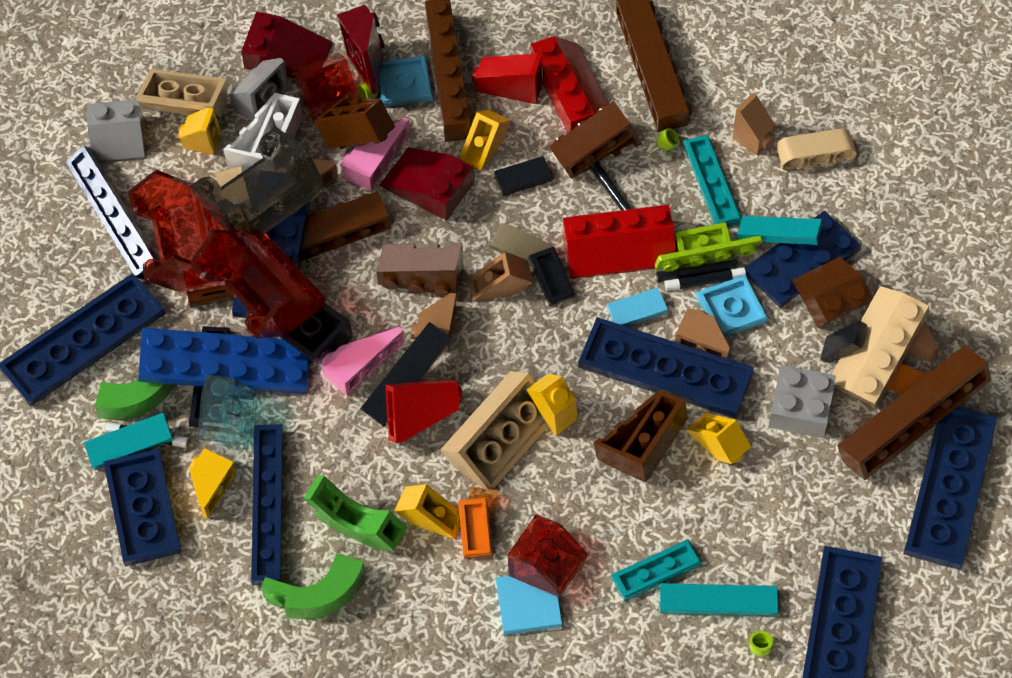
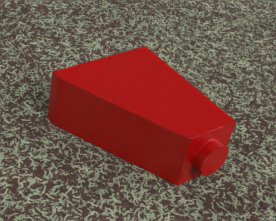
[472,54,542,104]
[385,379,462,443]

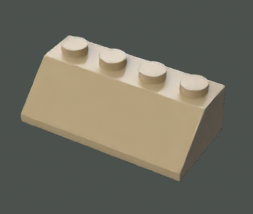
[831,286,930,409]
[441,371,548,493]

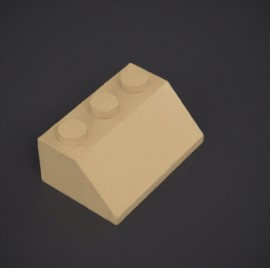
[136,69,227,119]

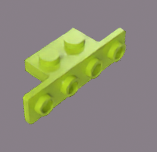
[655,222,763,272]

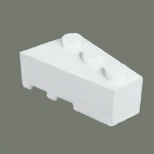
[223,93,303,175]

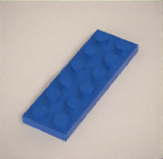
[138,327,308,394]

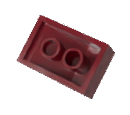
[337,5,385,94]
[241,11,332,83]
[380,147,475,221]

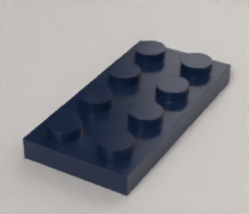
[745,210,861,308]
[103,448,182,567]

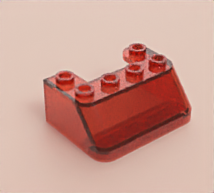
[128,169,232,292]
[189,230,326,338]

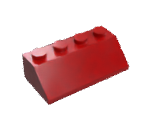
[530,36,609,133]
[562,205,676,279]

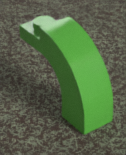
[95,380,174,420]
[304,475,408,551]
[261,553,366,619]

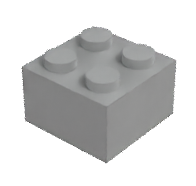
[768,365,836,439]

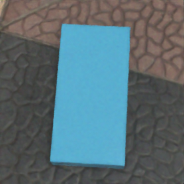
[607,287,668,327]

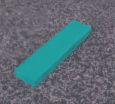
[683,135,742,227]
[660,583,778,617]

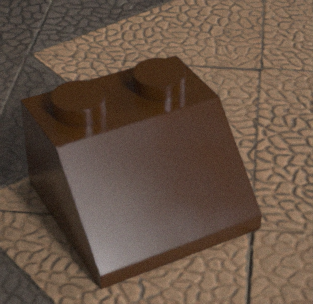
[792,257,873,328]

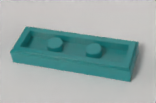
[737,216,823,245]
[84,413,174,469]
[611,539,702,602]

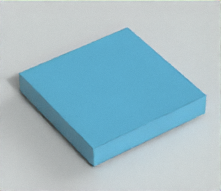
[379,55,433,107]
[696,275,768,337]
[496,570,562,635]

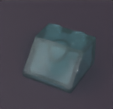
[198,375,258,445]

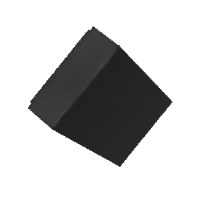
[494,156,553,196]
[528,246,575,306]
[820,321,867,363]

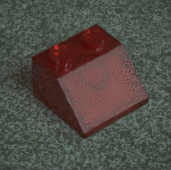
[291,52,359,124]
[508,514,588,598]

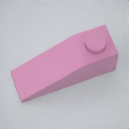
[341,118,410,191]
[321,327,405,396]

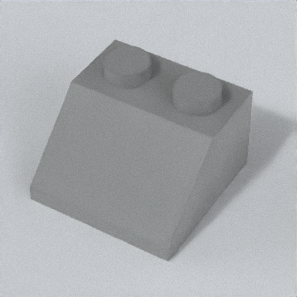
[229,58,289,121]
[87,99,145,163]

